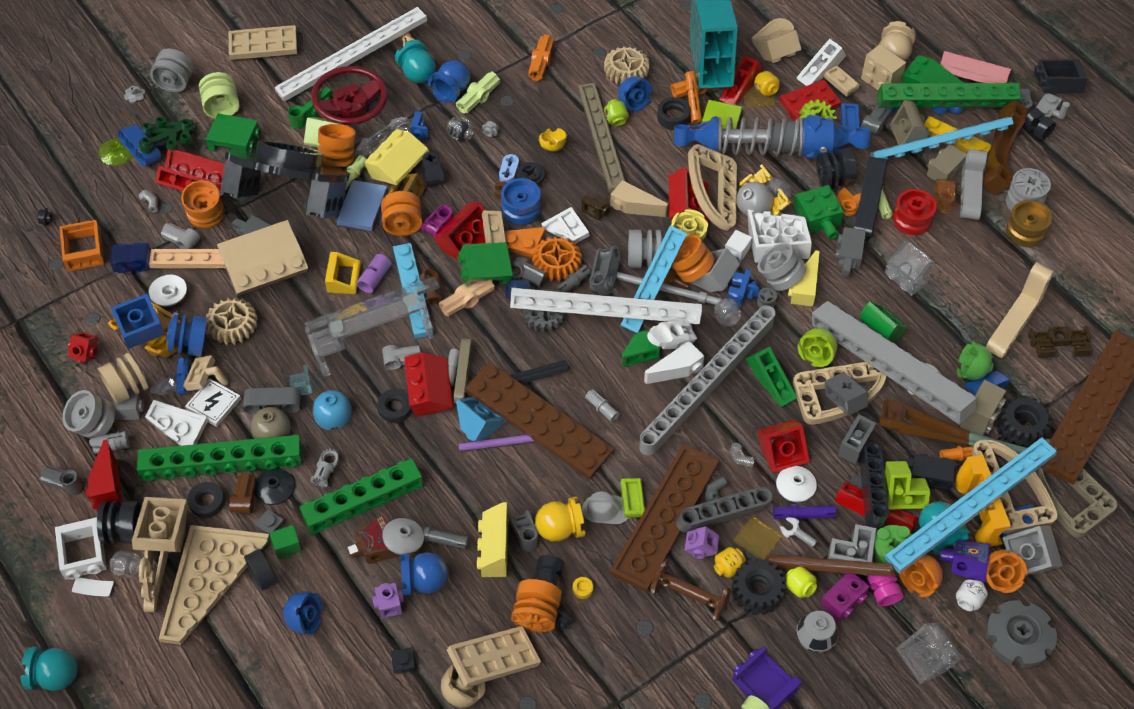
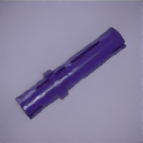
[773,504,836,520]

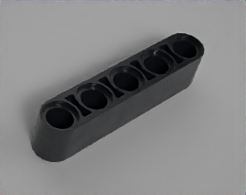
[854,157,887,239]
[859,442,889,531]

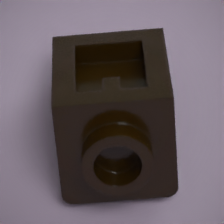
[581,195,610,221]

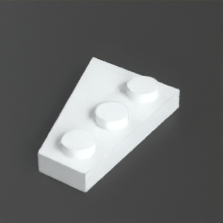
[145,400,208,446]

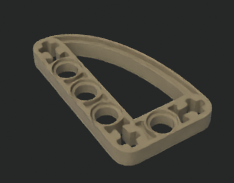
[1034,439,1117,538]

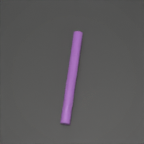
[459,435,535,451]

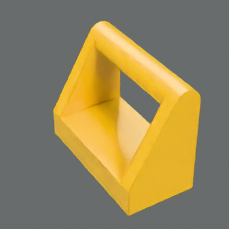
[325,252,361,294]

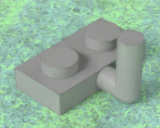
[1035,93,1070,119]

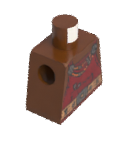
[347,515,400,564]

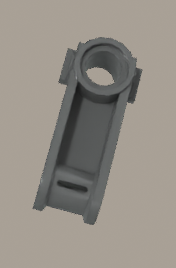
[589,245,620,296]

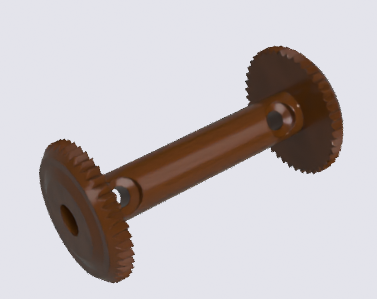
[650,560,731,622]

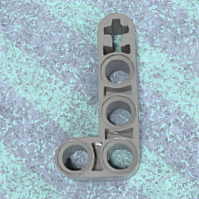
[960,149,987,220]

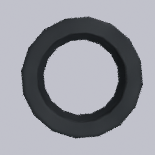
[657,97,690,130]
[244,549,277,591]

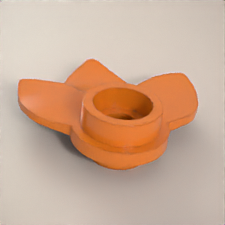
[835,187,861,216]

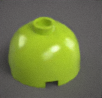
[798,328,838,367]

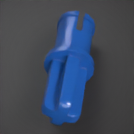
[175,358,190,395]

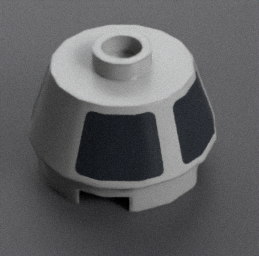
[797,611,839,653]

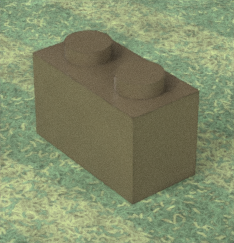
[927,144,966,186]

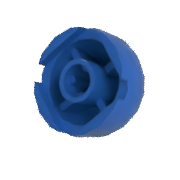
[618,76,653,112]
[283,591,323,635]

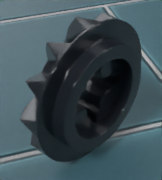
[516,162,545,185]

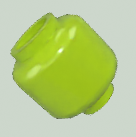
[604,99,629,127]

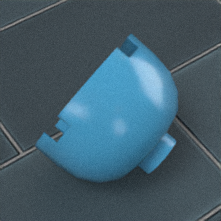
[313,390,352,430]

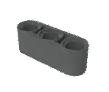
[243,387,301,414]

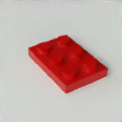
[779,79,842,121]

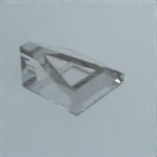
[149,377,176,395]

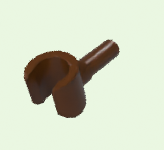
[665,269,690,289]

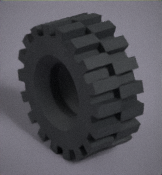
[732,558,786,615]

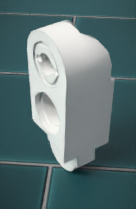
[647,320,697,349]

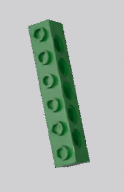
[300,458,423,536]

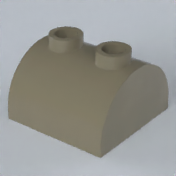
[890,100,929,145]

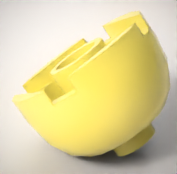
[671,209,708,241]

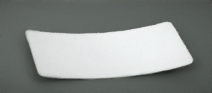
[72,577,114,596]

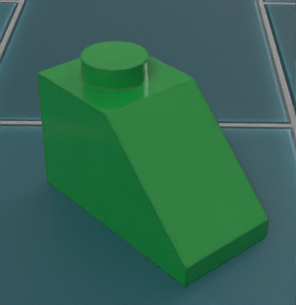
[622,330,660,367]

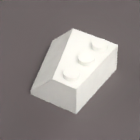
[748,210,811,263]

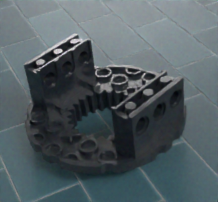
[220,141,350,219]

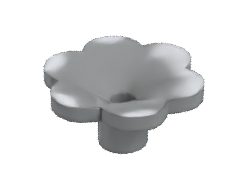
[124,86,145,104]

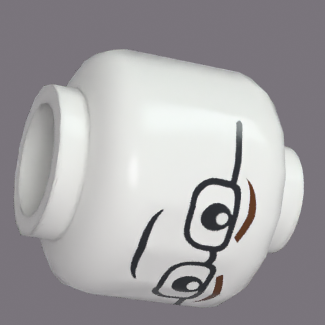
[956,579,988,611]

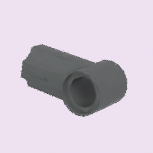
[861,105,891,136]
[511,257,547,287]
[40,465,83,495]

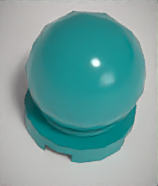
[395,40,436,83]
[919,501,970,555]
[21,646,78,691]

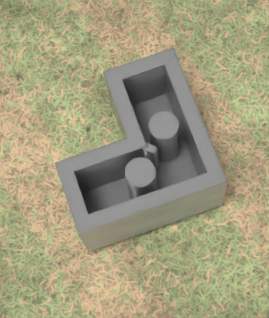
[827,524,876,576]

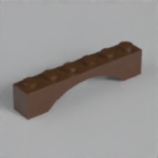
[982,100,1028,195]

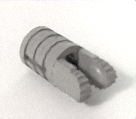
[89,431,129,454]

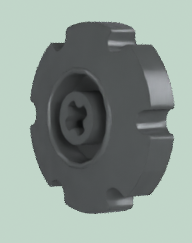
[985,600,1057,668]

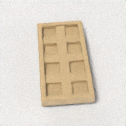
[228,25,297,60]
[447,626,541,688]

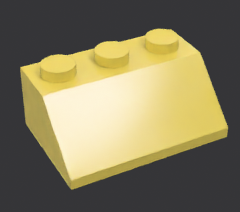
[364,129,429,185]
[477,502,508,577]

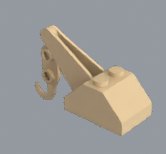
[132,497,187,612]

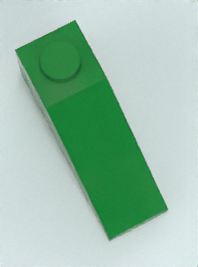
[746,347,797,407]

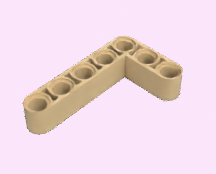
[986,262,1054,359]

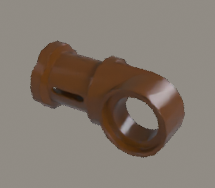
[420,269,442,305]

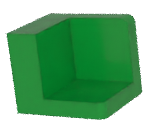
[269,525,301,559]

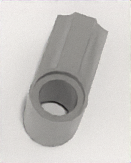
[161,223,200,249]
[382,345,420,370]

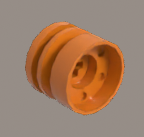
[317,124,355,167]
[181,180,225,229]
[511,579,561,632]

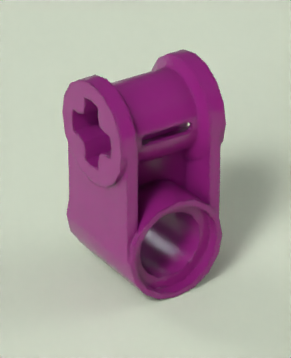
[421,205,453,236]

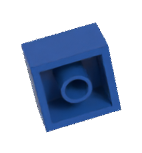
[111,294,165,349]

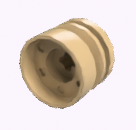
[97,352,148,405]

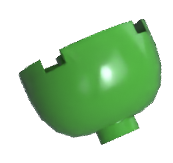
[957,341,994,381]

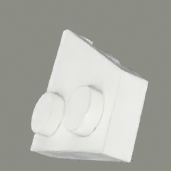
[541,207,590,243]

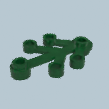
[139,117,195,153]

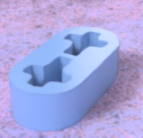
[499,154,519,183]

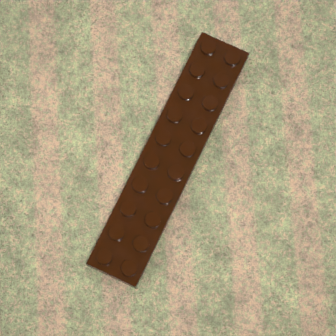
[1040,330,1134,485]

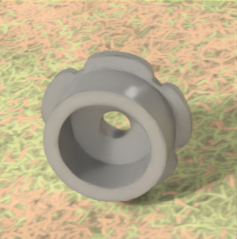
[482,121,499,137]

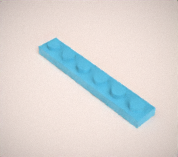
[620,225,687,334]
[393,243,433,339]

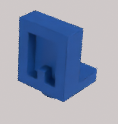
[410,111,429,141]

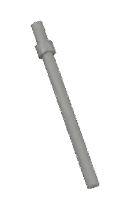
[616,272,722,306]

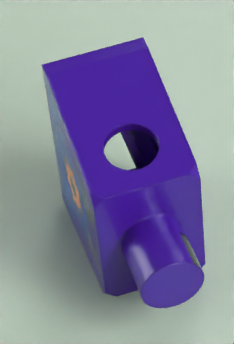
[940,541,990,582]

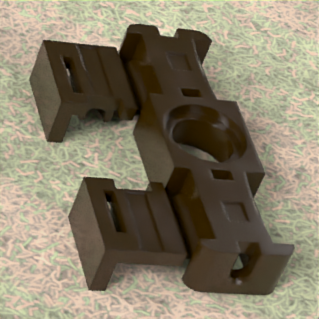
[1028,326,1093,358]

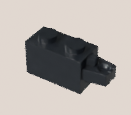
[897,454,955,491]

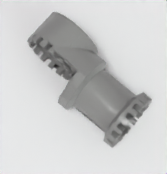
[310,449,340,488]

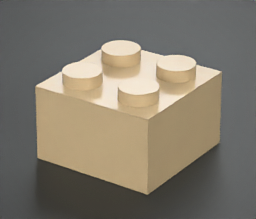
[861,44,906,90]

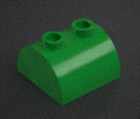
[860,301,909,343]

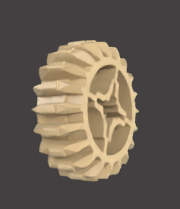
[604,46,650,85]
[206,297,258,345]

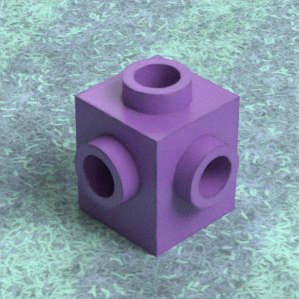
[685,527,719,559]
[372,583,404,619]

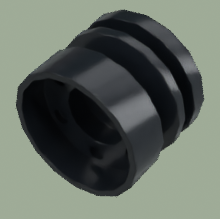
[816,148,857,188]
[97,501,142,544]

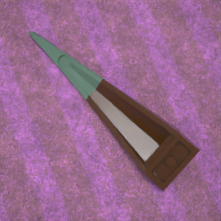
[879,399,1027,453]

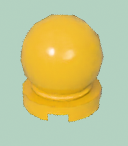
[535,497,585,542]

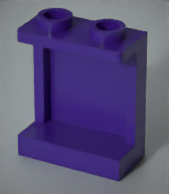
[732,646,802,709]

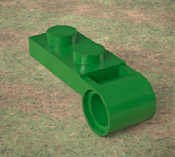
[288,87,333,129]

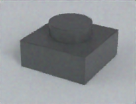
[255,509,285,535]

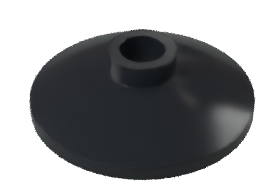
[254,469,295,505]

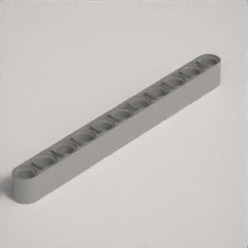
[639,305,775,455]

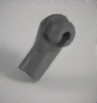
[705,477,727,501]

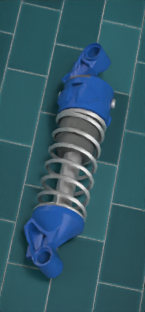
[674,115,871,159]

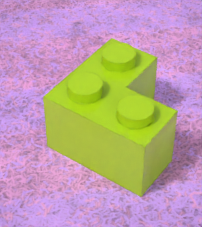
[885,461,930,509]

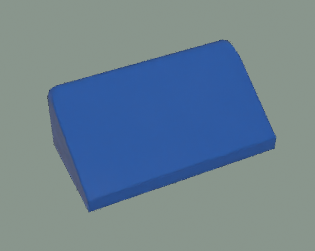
[964,371,1010,396]

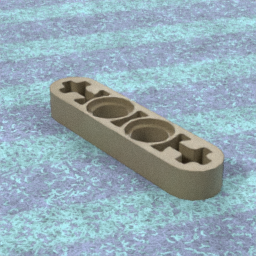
[454,338,472,404]

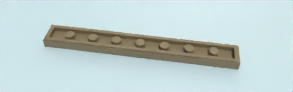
[578,83,625,193]

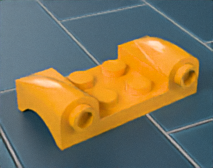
[955,454,1011,547]

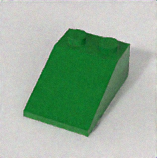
[902,55,964,83]

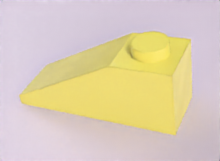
[788,251,819,307]

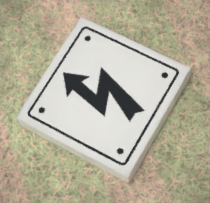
[185,378,241,427]

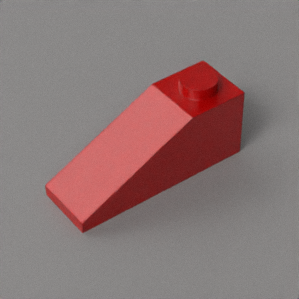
[719,55,763,105]

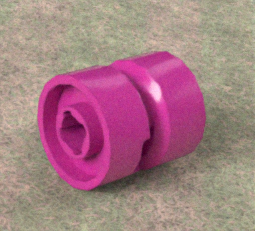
[867,570,904,607]

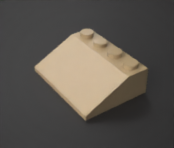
[217,220,308,296]

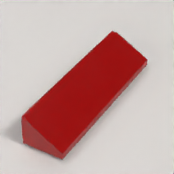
[835,482,919,533]

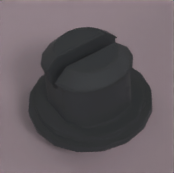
[555,611,573,630]

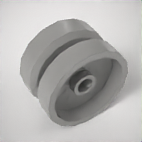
[150,48,194,92]
[757,243,806,291]
[62,390,115,439]

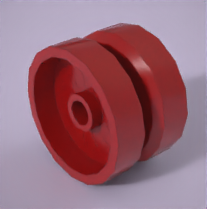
[892,189,937,236]

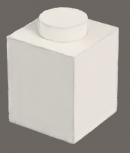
[725,230,752,263]

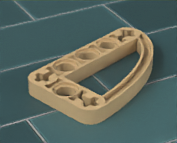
[688,144,737,231]
[793,362,886,425]
[972,440,1058,534]

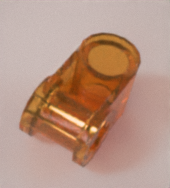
[934,179,956,213]

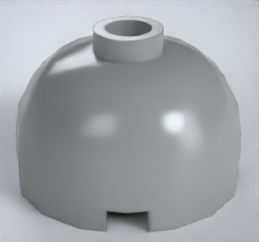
[736,181,774,217]

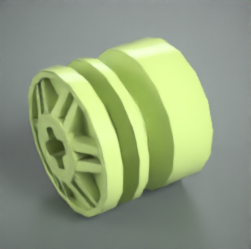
[199,72,239,118]

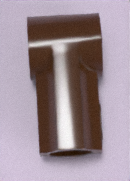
[229,473,256,514]

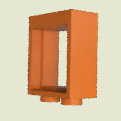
[60,220,105,272]

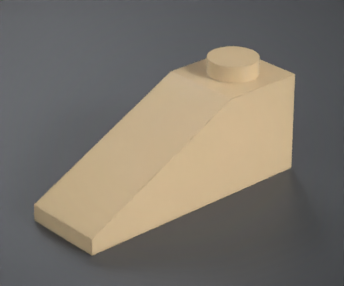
[610,180,668,217]

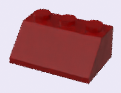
[668,166,710,226]
[433,201,486,260]
[404,352,454,417]

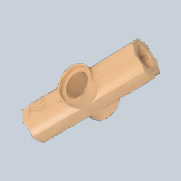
[439,280,494,317]

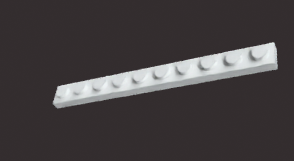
[274,7,427,102]
[510,288,702,324]

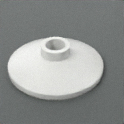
[149,275,187,306]
[776,466,817,502]

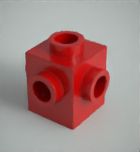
[68,332,99,363]

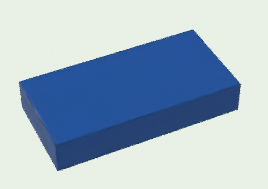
[840,103,860,129]

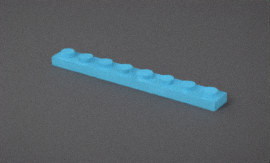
[870,117,1013,160]

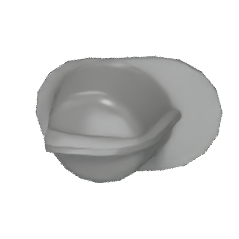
[582,491,628,524]

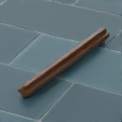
[768,555,893,576]

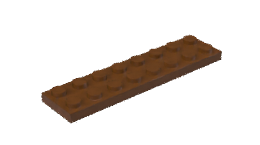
[465,362,614,480]
[610,444,719,592]

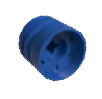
[166,312,207,357]

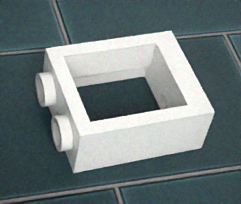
[55,518,107,580]

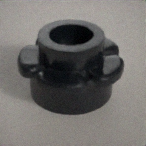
[38,208,52,226]

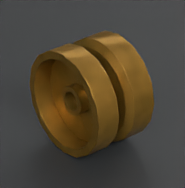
[1006,200,1052,247]

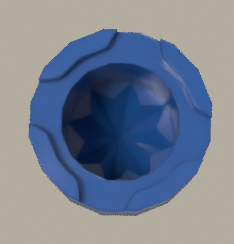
[428,60,471,103]
[401,552,449,596]

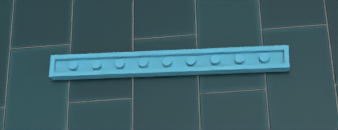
[885,438,1057,574]

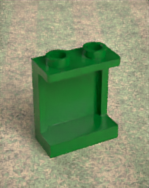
[206,113,261,152]
[458,242,513,286]

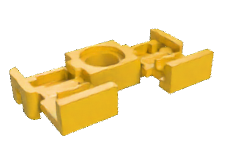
[740,165,791,216]

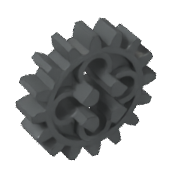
[523,309,564,333]

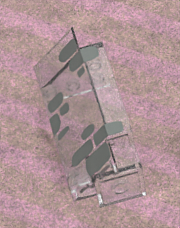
[304,276,440,377]

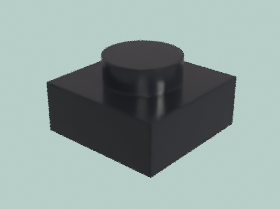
[391,647,415,674]

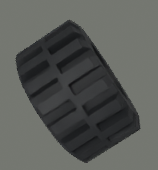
[997,396,1052,448]

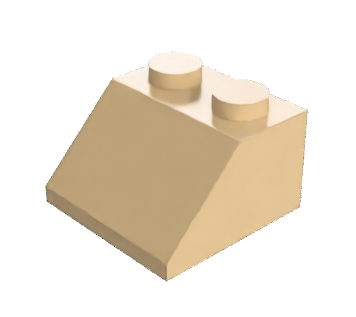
[752,30,801,63]

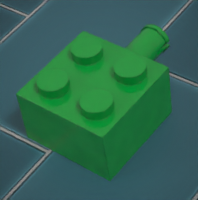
[793,185,844,240]

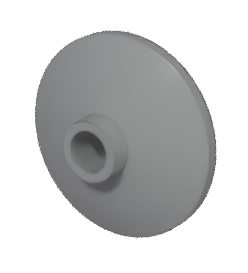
[382,518,424,555]

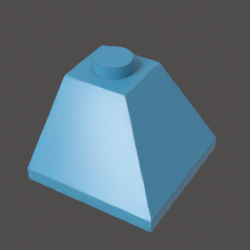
[456,397,506,441]

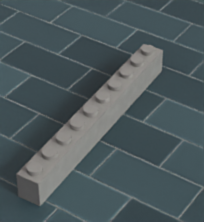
[812,301,976,425]

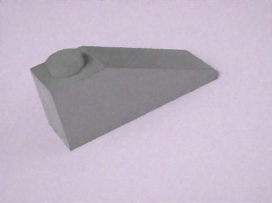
[113,365,144,420]

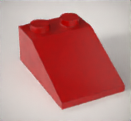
[86,439,123,511]

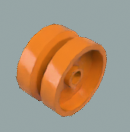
[381,191,422,236]
[671,235,715,282]

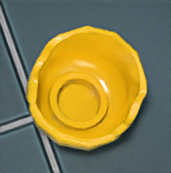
[539,128,567,152]

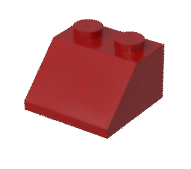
[757,420,810,473]

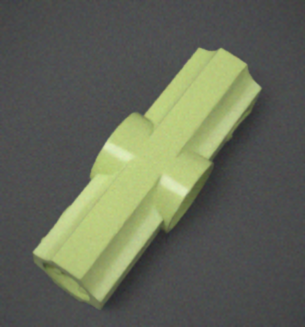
[456,72,500,114]

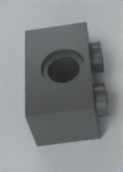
[838,414,876,465]

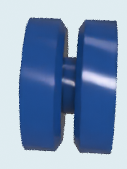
[501,178,541,225]

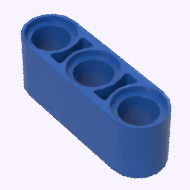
[118,124,161,167]

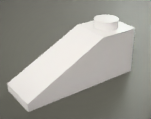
[796,39,846,86]
[644,341,704,384]

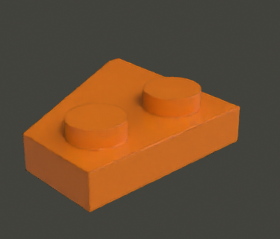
[505,227,545,258]

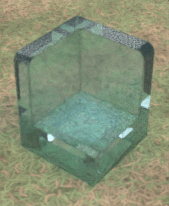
[289,364,312,395]

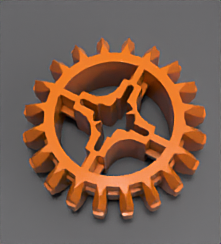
[532,236,582,282]

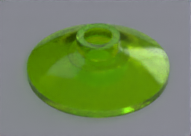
[98,138,133,166]

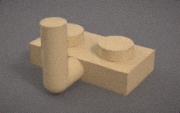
[183,355,229,391]

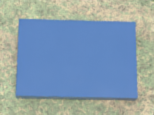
[337,180,387,231]

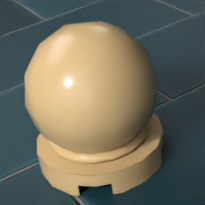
[879,21,916,61]

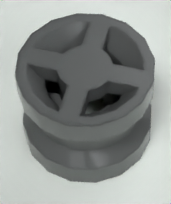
[757,287,777,309]

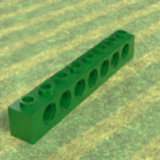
[877,83,1021,108]
[137,435,302,481]

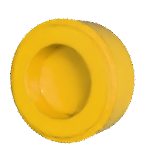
[573,577,594,599]

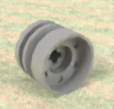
[1005,168,1051,211]
[628,230,663,268]

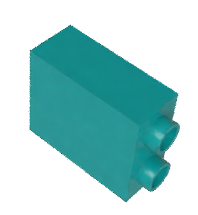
[689,0,737,88]

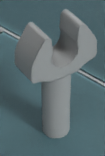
[780,517,817,547]

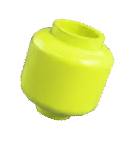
[785,567,817,598]

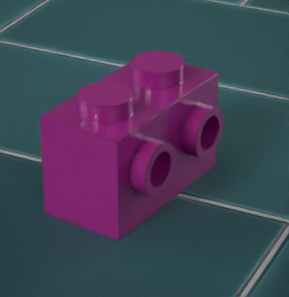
[820,573,870,622]

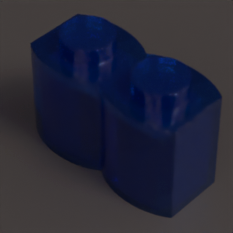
[110,243,151,273]

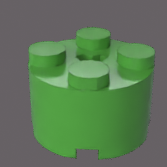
[872,525,912,573]

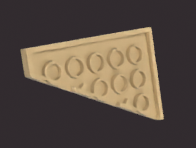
[159,525,270,645]

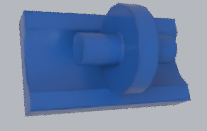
[727,269,760,307]

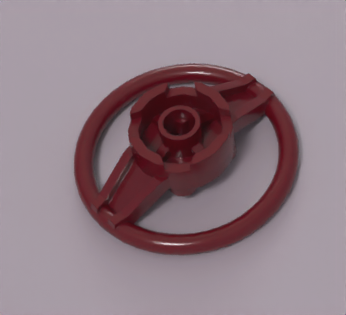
[311,66,388,125]

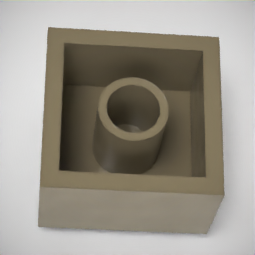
[960,380,1006,435]

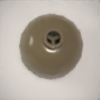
[250,407,291,439]

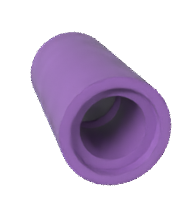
[357,254,391,293]

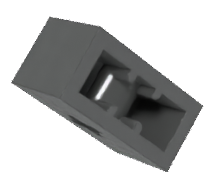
[825,372,868,416]

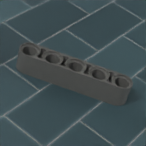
[676,487,772,533]

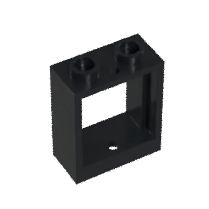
[1034,59,1088,93]

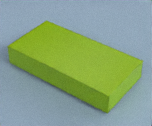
[620,478,645,518]

